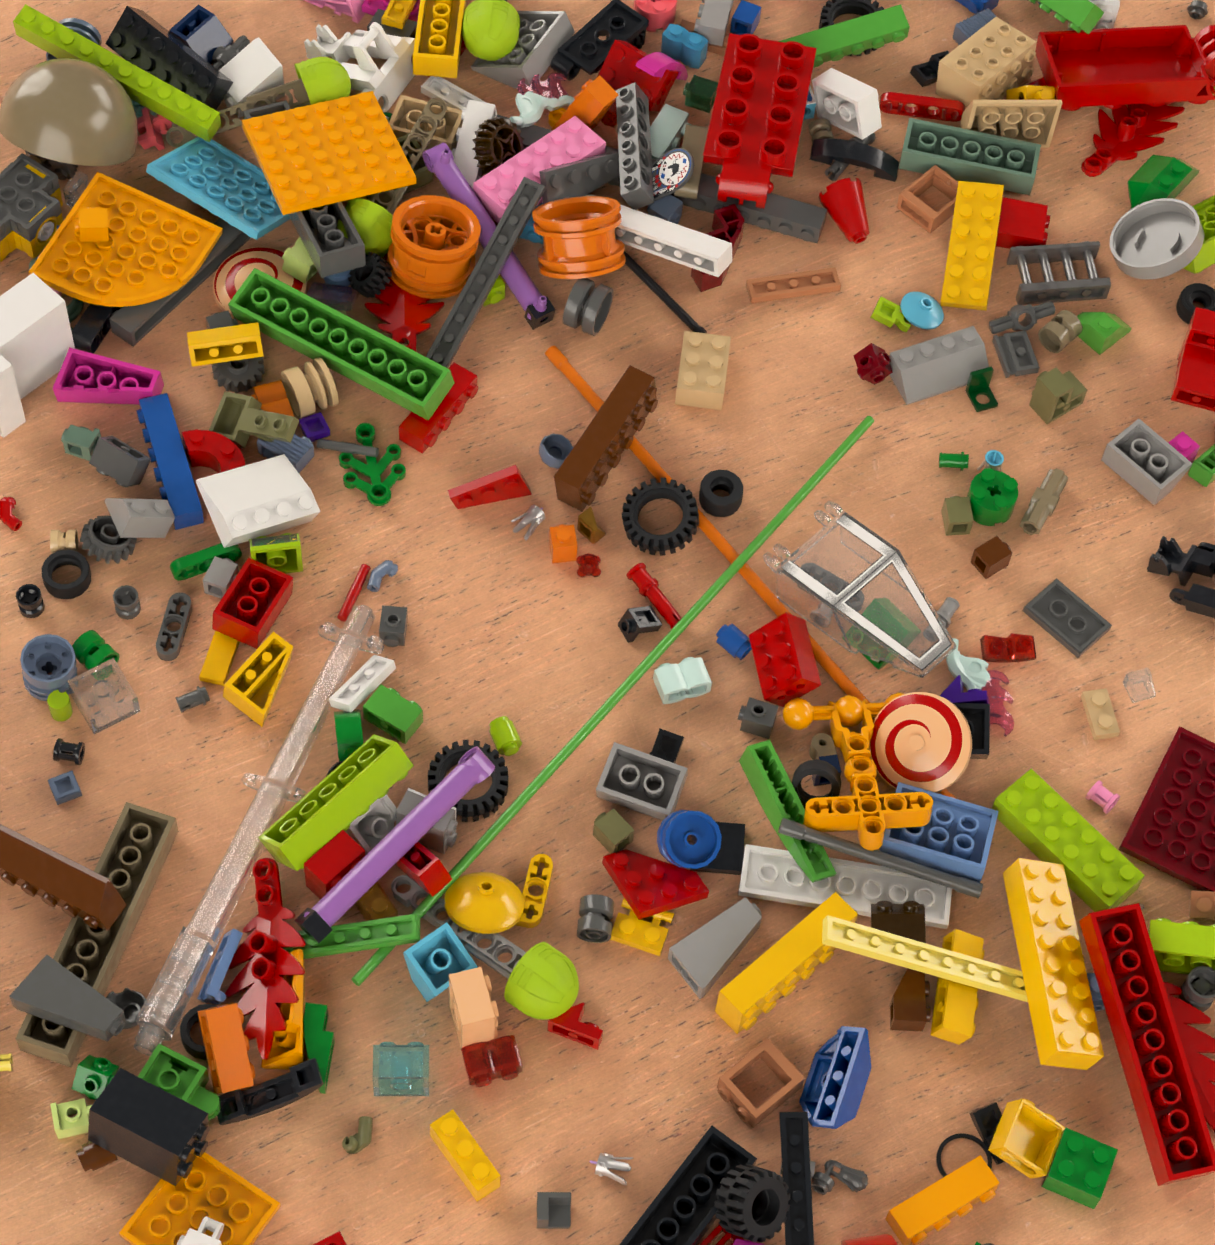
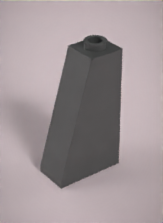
[9,955,126,1042]

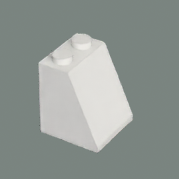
[219,37,285,118]

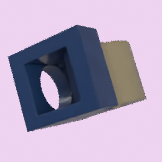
[809,733,842,786]

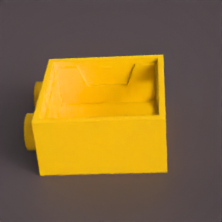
[988,1098,1065,1179]

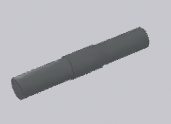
[317,438,379,457]

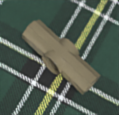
[1020,468,1068,535]

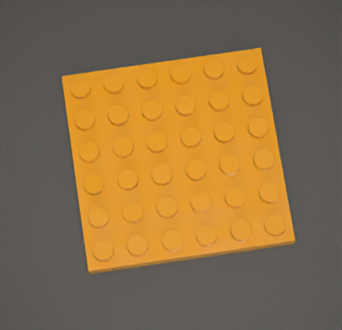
[242,91,416,215]

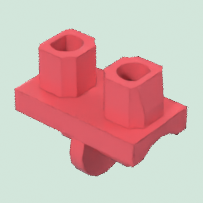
[137,107,172,151]

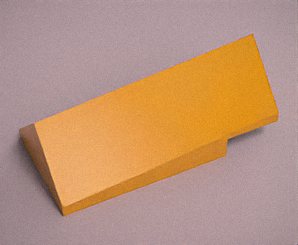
[255,948,305,1070]

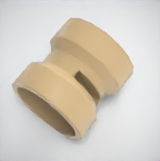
[50,530,78,554]

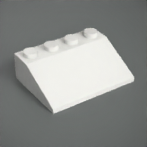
[196,454,320,548]

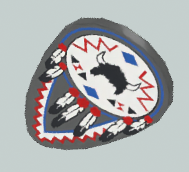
[652,148,695,201]

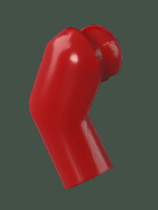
[0,497,22,531]

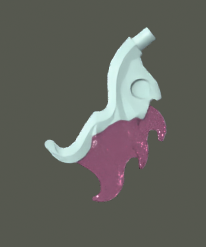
[509,73,575,128]
[945,638,1014,737]

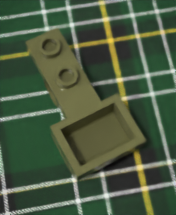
[209,391,299,449]

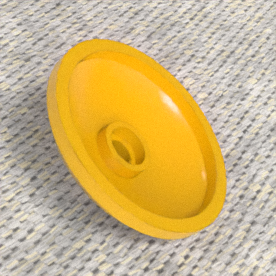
[444,872,525,934]

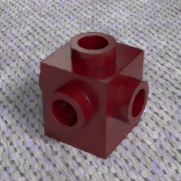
[853,343,893,385]

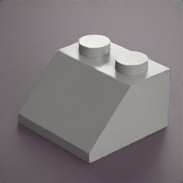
[105,498,175,538]

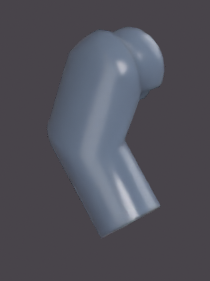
[367,560,398,592]

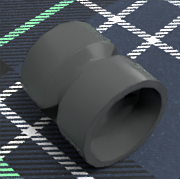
[577,894,614,943]
[1179,966,1215,1012]

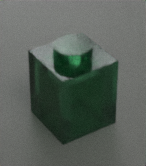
[683,75,718,113]

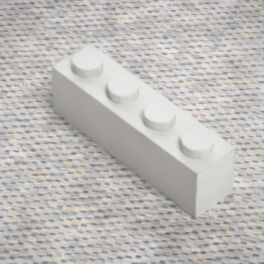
[452,99,497,189]

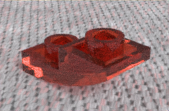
[980,633,1036,663]

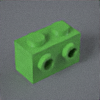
[363,684,423,744]

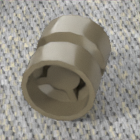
[1038,310,1082,353]

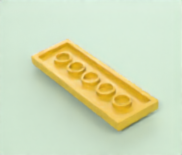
[941,181,1004,311]

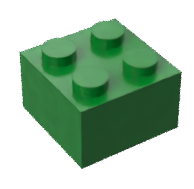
[1042,1128,1118,1209]

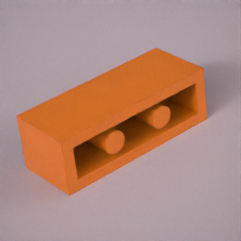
[197,1003,255,1093]

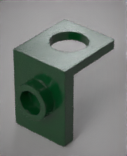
[965,366,998,412]

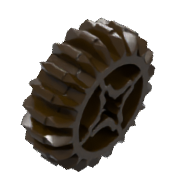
[472,117,526,174]

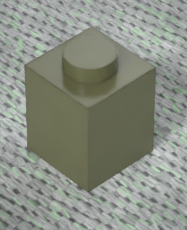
[941,496,974,536]
[593,808,634,854]

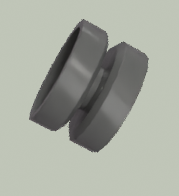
[563,278,613,336]

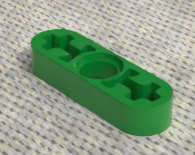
[170,543,242,581]

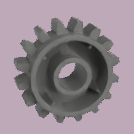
[212,357,265,393]
[80,516,137,564]

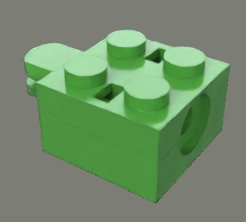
[138,1044,220,1120]

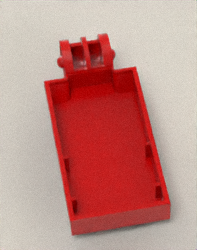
[1035,25,1215,111]
[703,33,817,209]

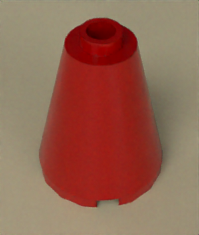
[818,178,870,244]

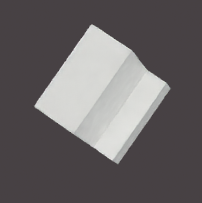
[0,273,75,438]

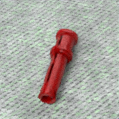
[626,563,682,629]

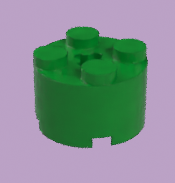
[967,468,1018,526]

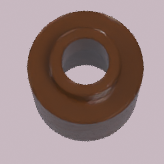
[76,1141,118,1172]

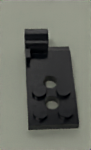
[551,0,649,81]

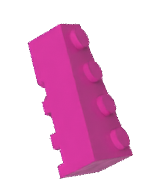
[52,347,164,405]

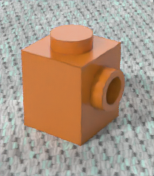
[549,524,578,564]

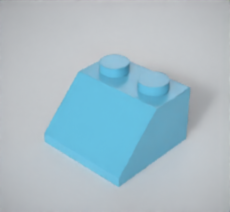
[403,922,478,1002]

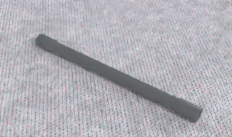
[778,818,983,899]

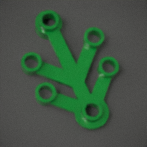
[339,423,406,506]

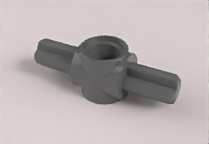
[212,35,250,70]
[989,301,1055,334]

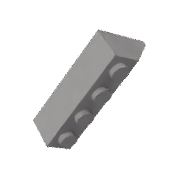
[889,326,989,405]

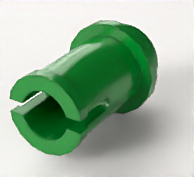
[939,452,969,471]

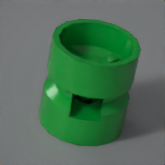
[72,630,120,678]

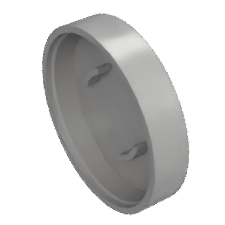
[1110,198,1204,280]

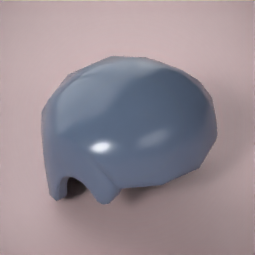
[539,433,573,469]

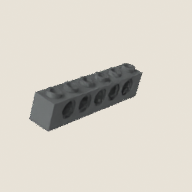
[616,83,654,210]

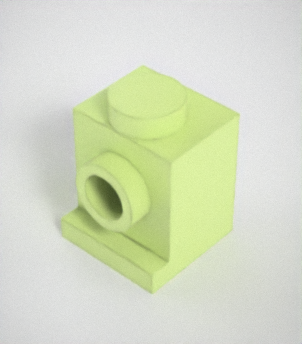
[50,1098,92,1139]

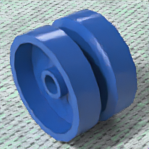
[657,810,722,869]

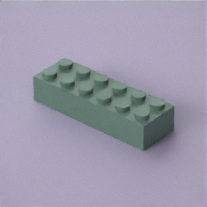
[898,118,1041,195]

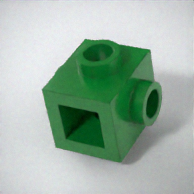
[72,1055,119,1100]

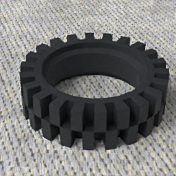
[819,0,884,56]
[622,478,699,556]
[428,740,508,822]

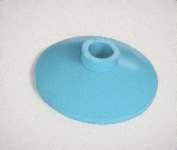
[900,292,944,330]

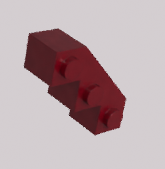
[691,204,745,292]

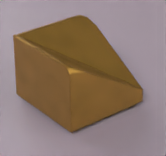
[577,507,606,544]

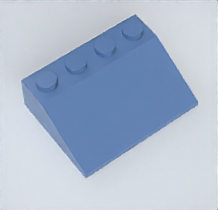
[879,782,999,883]

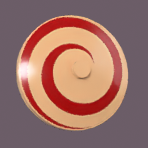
[213,247,307,324]
[869,692,972,793]

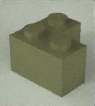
[1029,368,1087,424]

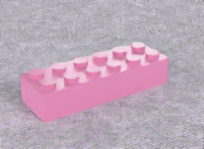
[473,116,606,223]

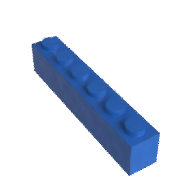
[136,393,204,530]

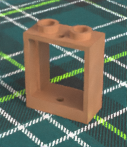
[897,165,958,233]
[717,1038,805,1128]

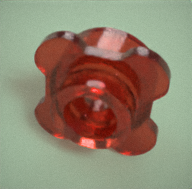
[576,553,601,578]

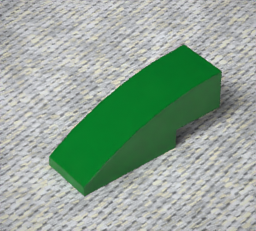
[304,1003,335,1094]

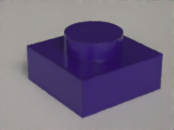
[299,412,330,442]

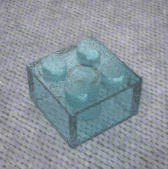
[372,1042,430,1096]

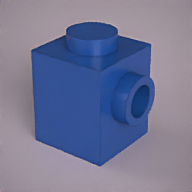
[730,0,762,35]

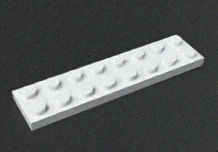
[738,844,952,929]

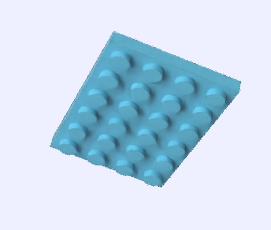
[146,137,290,240]

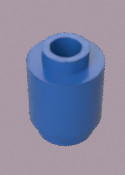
[716,623,752,660]

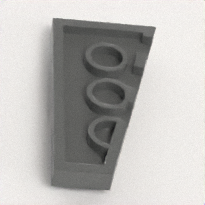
[539,151,620,204]

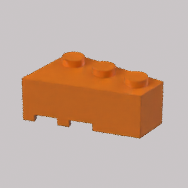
[551,75,618,130]

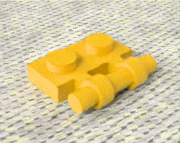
[610,898,675,956]

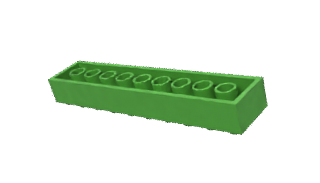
[228,268,455,421]

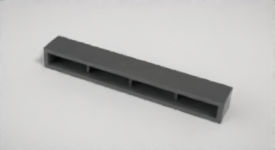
[110,218,251,347]

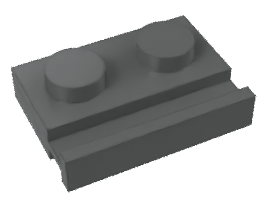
[992,331,1040,378]

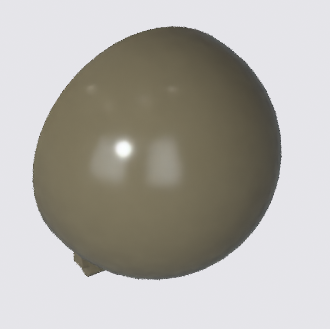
[0,58,138,166]

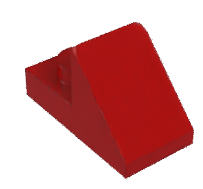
[547,1002,603,1050]

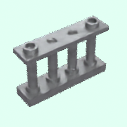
[1007,241,1111,305]

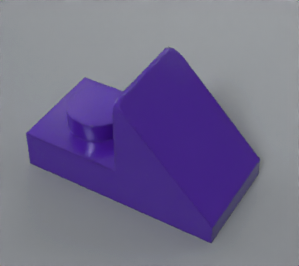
[940,675,990,704]

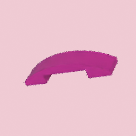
[636,52,688,80]

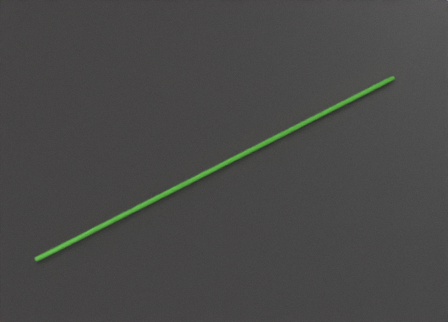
[351,416,874,986]

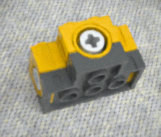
[0,153,63,262]

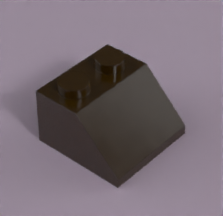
[871,901,926,943]

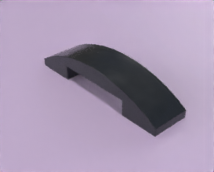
[809,138,899,182]
[217,1058,324,1125]

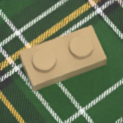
[1081,688,1120,740]

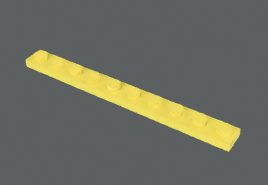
[822,915,1028,1002]

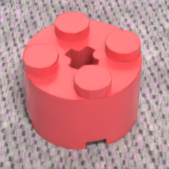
[633,0,677,32]

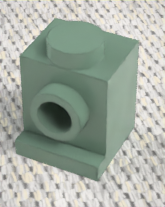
[61,425,101,461]

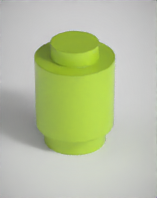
[489,716,522,756]

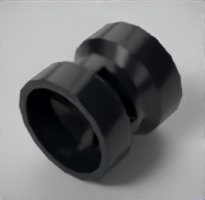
[16,584,45,618]

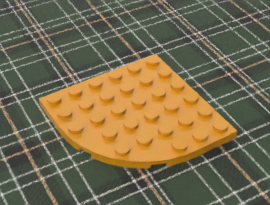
[28,172,223,307]

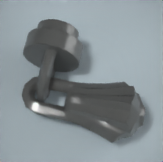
[811,1160,868,1195]

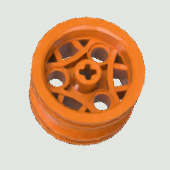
[387,195,481,299]

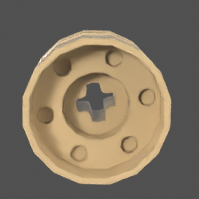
[281,357,339,419]

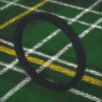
[936,1133,992,1177]

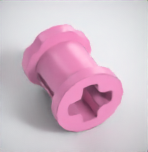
[1085,780,1120,814]

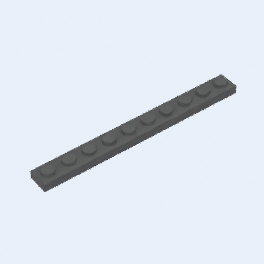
[426,177,545,368]

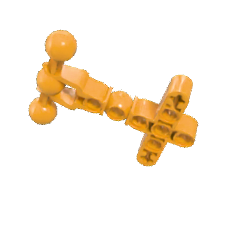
[782,692,933,851]

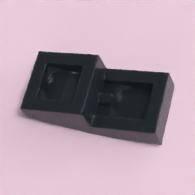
[910,51,949,87]
[649,729,685,763]
[969,1102,1005,1165]

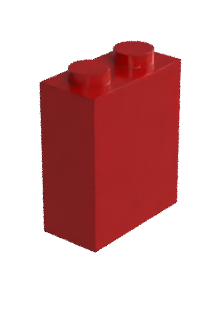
[996,197,1051,249]

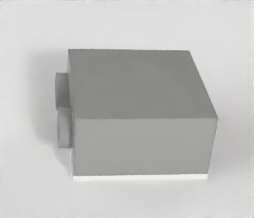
[396,788,458,854]

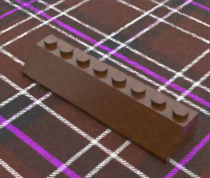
[0,824,126,931]

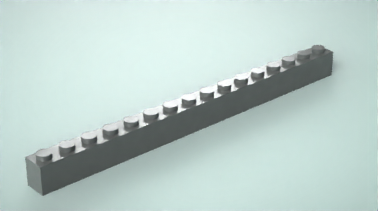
[496,115,827,243]

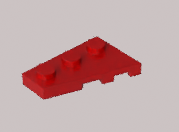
[448,464,532,509]

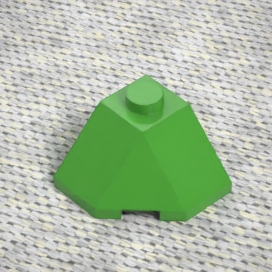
[1077,312,1132,355]

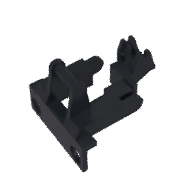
[1147,536,1215,618]

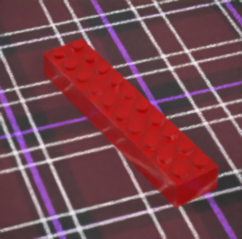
[1079,903,1215,1186]

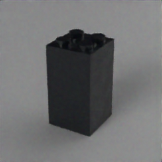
[88,1068,210,1186]

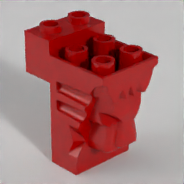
[1171,307,1215,412]

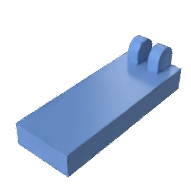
[197,928,243,1005]

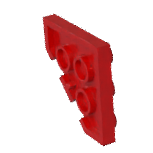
[602,849,709,919]

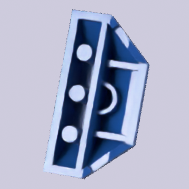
[799,1026,871,1129]

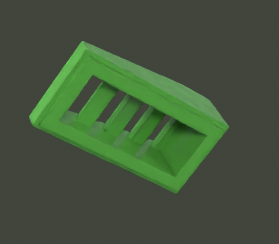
[1188,444,1215,487]

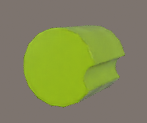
[47,690,73,722]

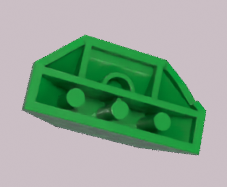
[1127,155,1200,209]

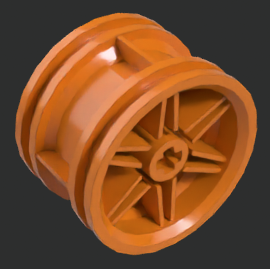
[532,196,626,279]

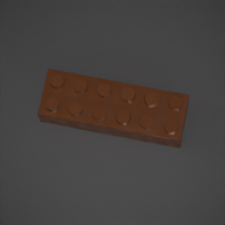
[554,365,658,512]

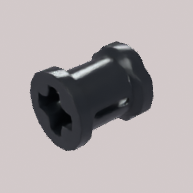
[53,738,85,765]

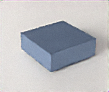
[48,771,82,805]

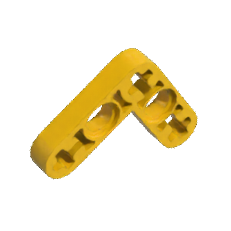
[516,854,553,928]

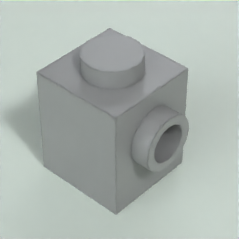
[203,556,239,599]

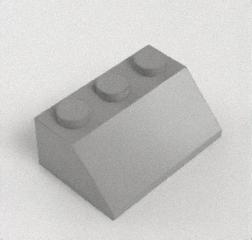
[1101,419,1193,505]

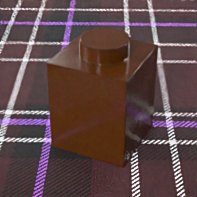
[971,536,1012,579]

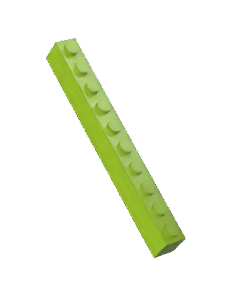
[13,4,221,142]

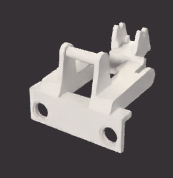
[304,22,415,113]

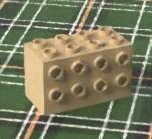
[936,17,1037,109]

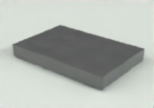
[1023,578,1112,658]

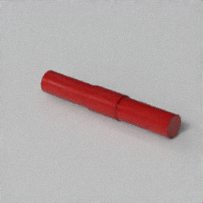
[337,564,371,622]

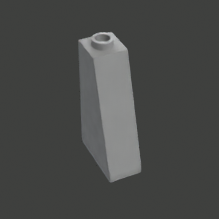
[668,897,762,999]

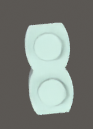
[653,657,712,704]

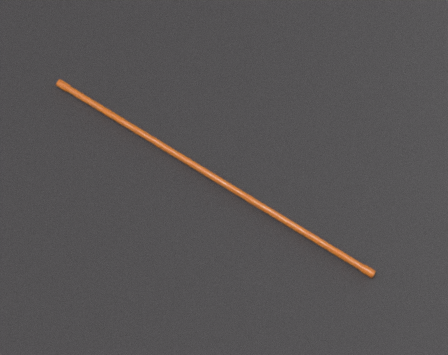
[545,345,957,799]

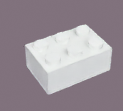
[812,68,882,140]

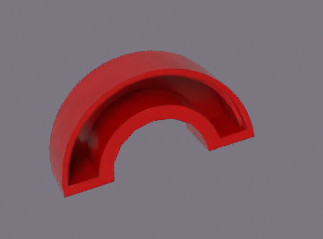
[182,429,245,522]

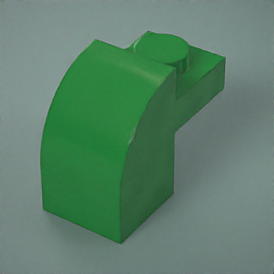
[334,709,363,761]

